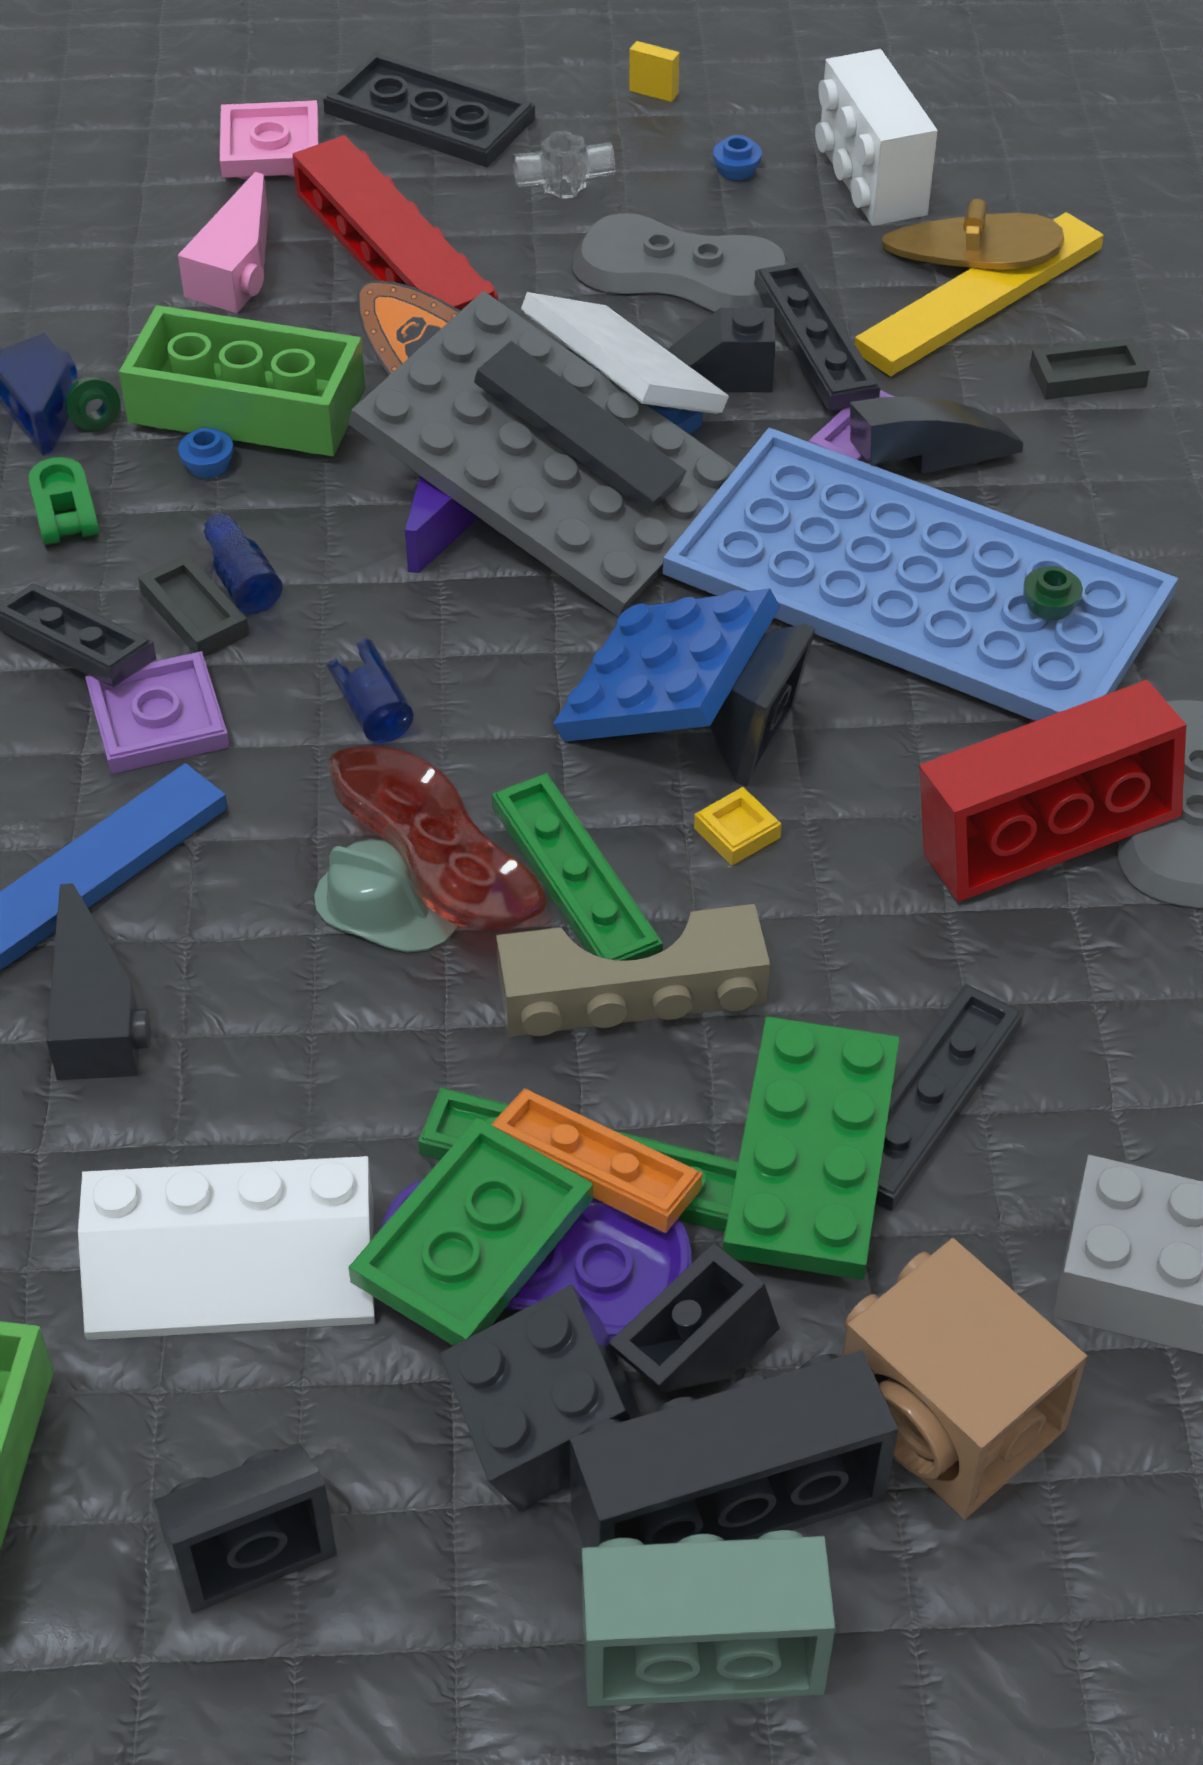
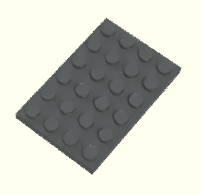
[348,291,736,617]

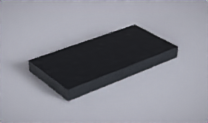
[323,52,535,167]

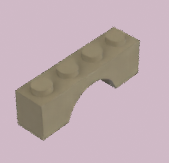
[496,904,770,1037]

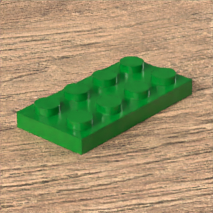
[723,1016,900,1280]

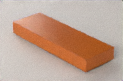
[491,1088,703,1233]

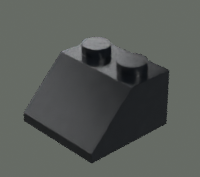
[153,1443,337,1613]

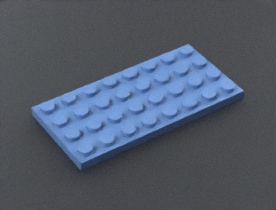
[663,428,1179,721]

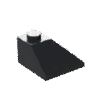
[710,623,815,787]

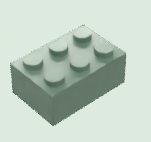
[582,1530,835,1707]

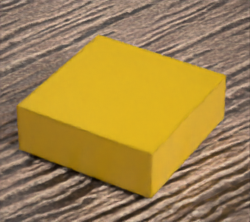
[629,41,680,102]
[694,787,782,866]

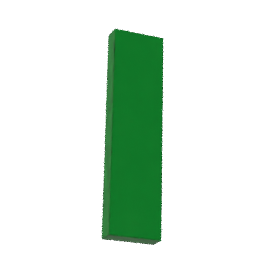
[492,773,663,961]

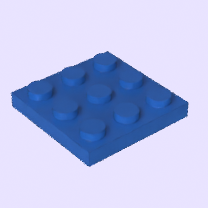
[553,588,780,742]

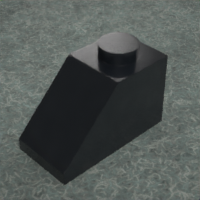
[667,306,776,392]
[609,1243,780,1392]

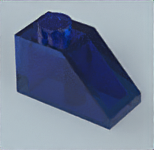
[0,332,78,455]

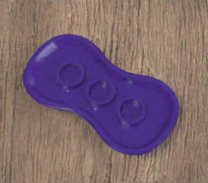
[379,1179,692,1340]

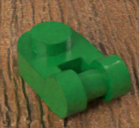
[28,457,100,546]

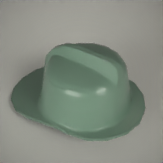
[314,839,462,953]

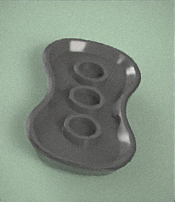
[572,213,791,312]
[1117,700,1203,909]

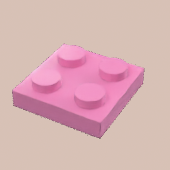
[220,101,319,179]

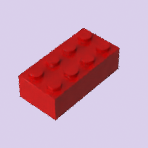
[919,680,1187,902]

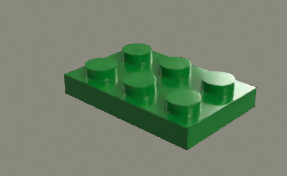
[348,1117,593,1346]

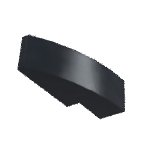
[850,397,1023,474]

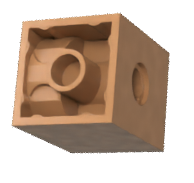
[842,1238,1087,1520]

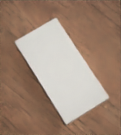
[521,292,729,414]

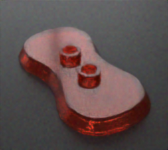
[328,746,546,931]

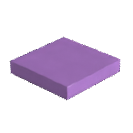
[85,651,229,774]

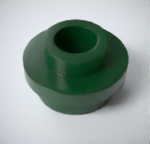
[65,377,120,430]
[1023,566,1083,620]

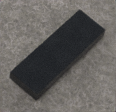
[0,583,156,687]

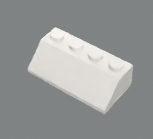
[78,1156,375,1340]

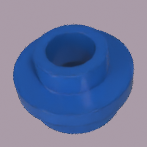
[713,135,762,180]
[178,428,234,478]

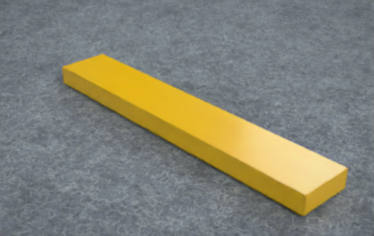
[854,212,1104,377]

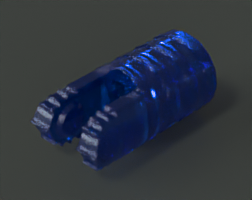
[204,513,283,614]
[327,638,414,743]

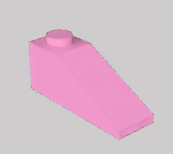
[178,172,269,313]

